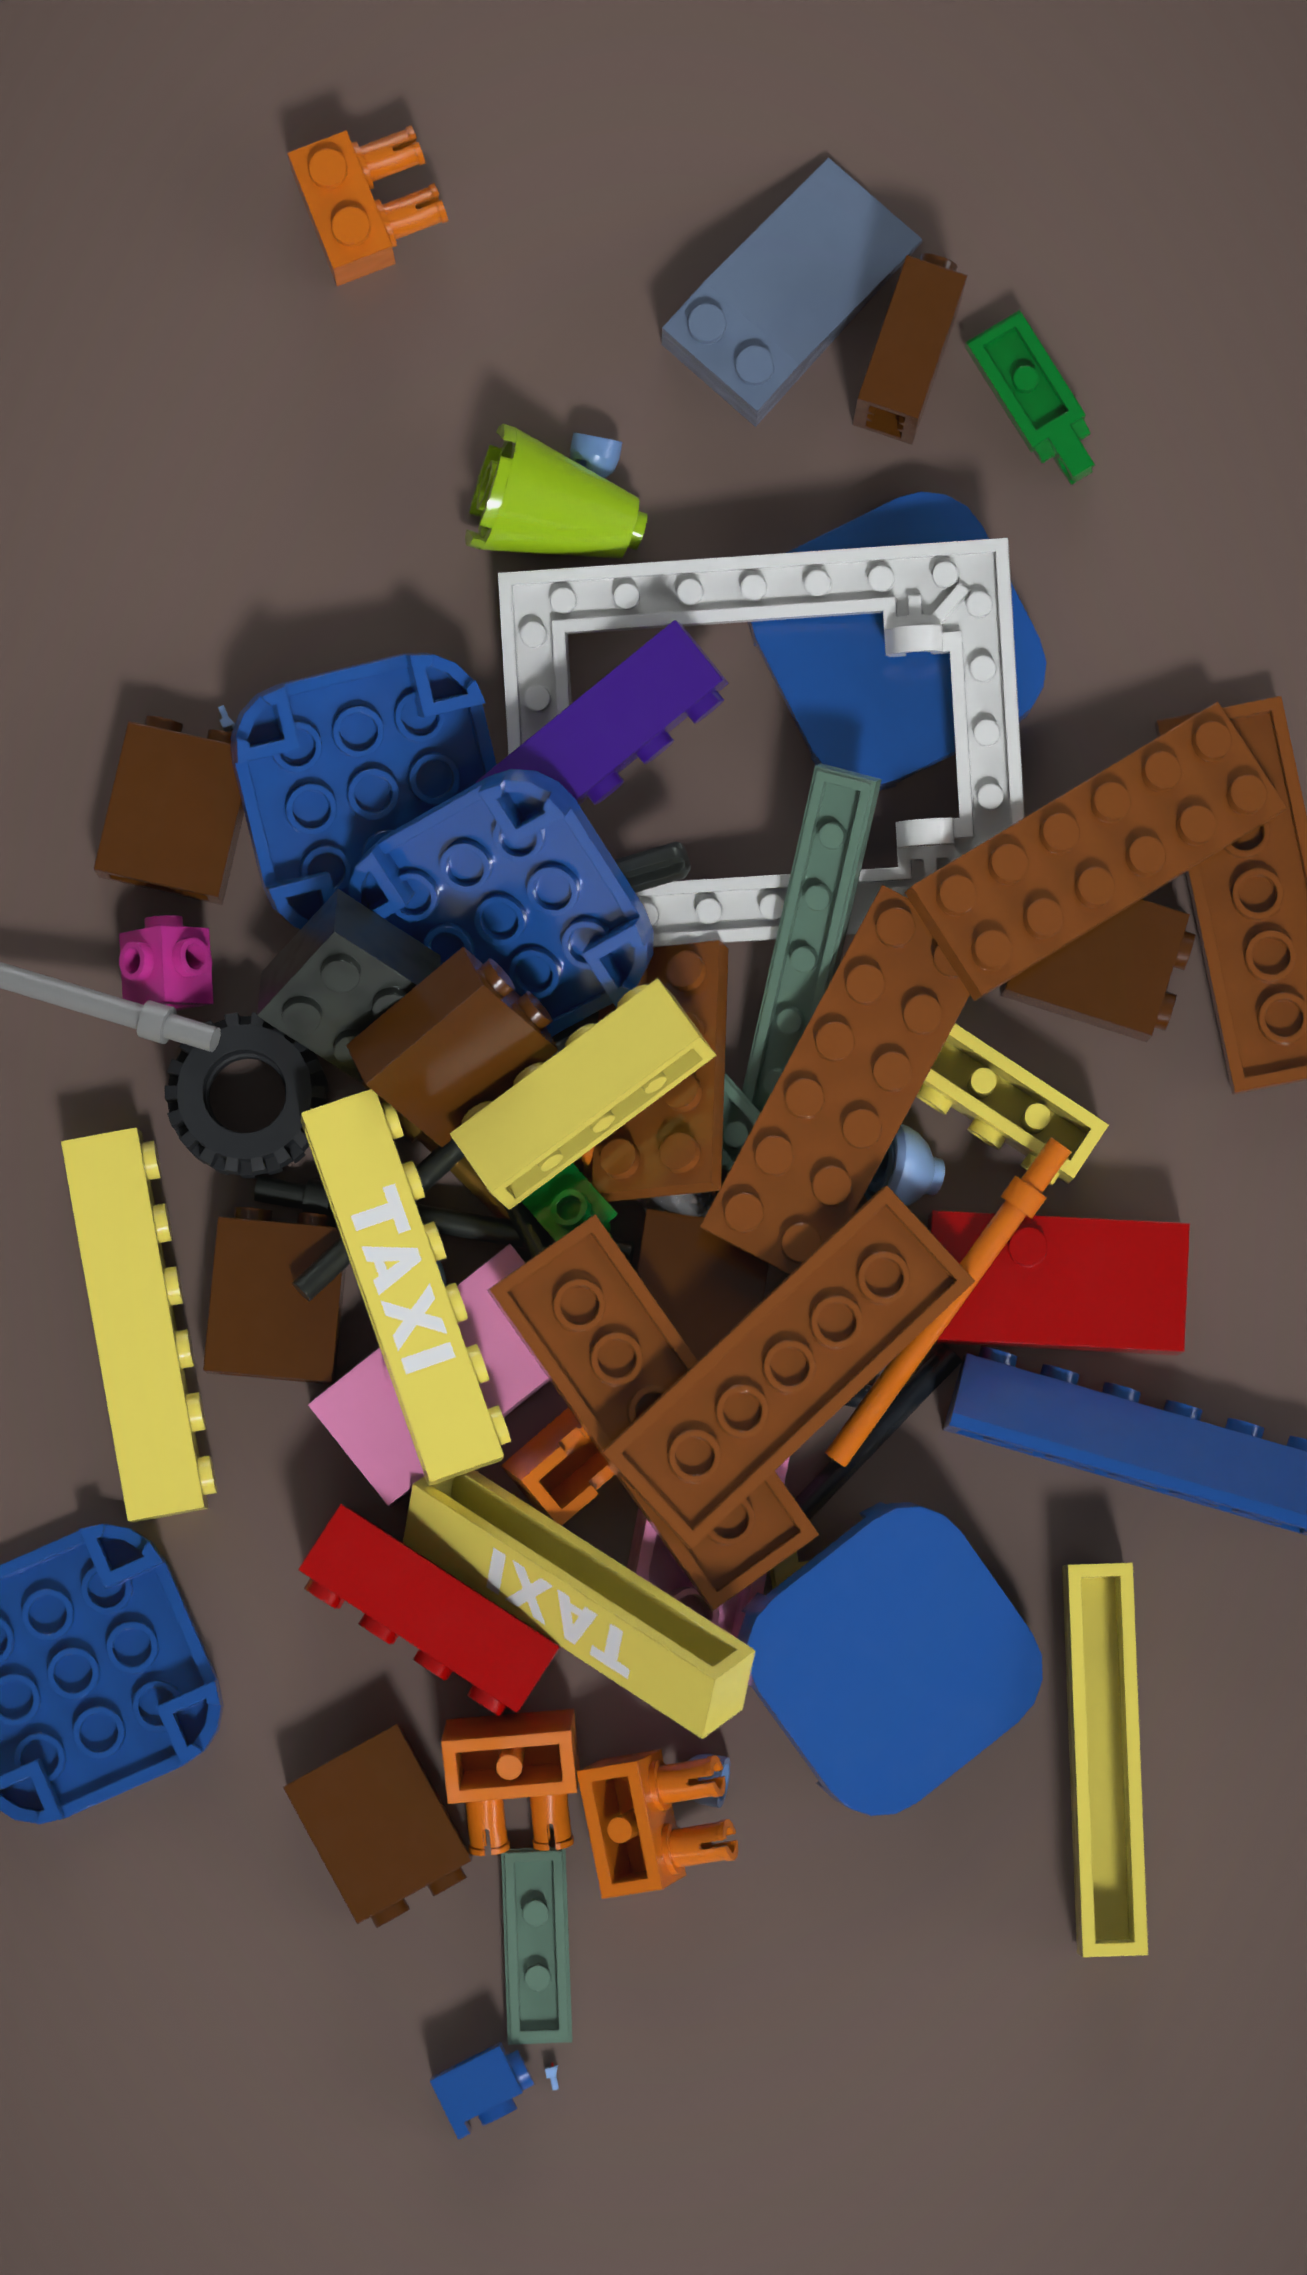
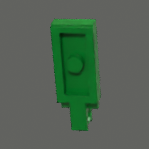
[965,310,1095,485]

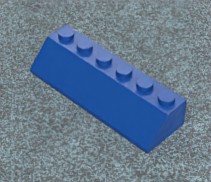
[942,1346,1307,1536]

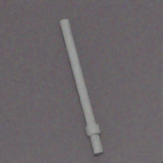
[0,962,221,1052]

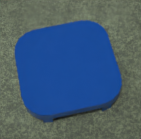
[748,491,1047,791]
[231,652,497,929]
[349,769,654,1036]
[737,1502,1043,1816]
[0,1524,224,1825]

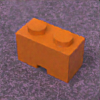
[501,1407,616,1526]

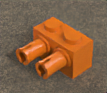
[287,125,449,286]
[441,1709,580,1856]
[577,1749,738,1899]

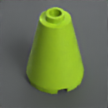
[465,424,647,559]

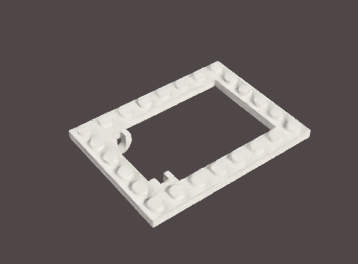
[498,538,1025,947]

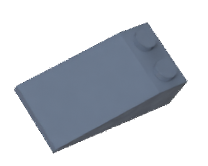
[662,157,923,427]

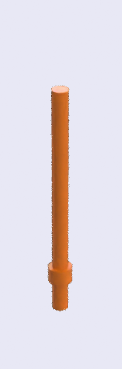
[825,1137,1072,1467]

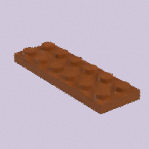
[1155,696,1307,1095]
[905,702,1287,1001]
[700,885,970,1275]
[600,1186,975,1549]
[487,1214,819,1610]

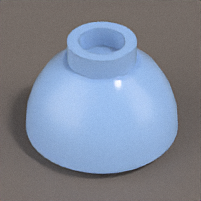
[864,1124,945,1206]

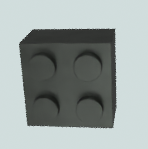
[257,889,441,1082]

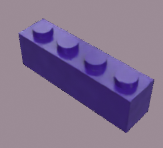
[475,620,729,805]

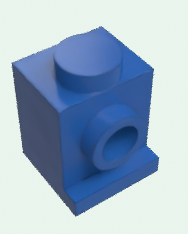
[430,2042,535,2140]

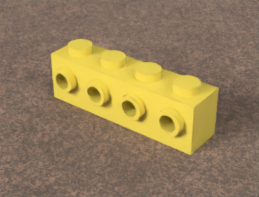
[450,978,717,1210]
[916,1023,1109,1186]

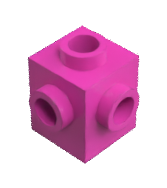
[119,915,213,1011]

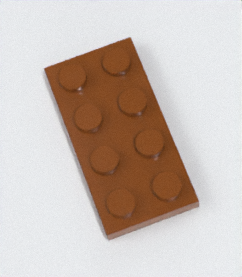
[592,940,729,1202]

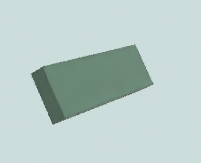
[501,1847,573,2045]

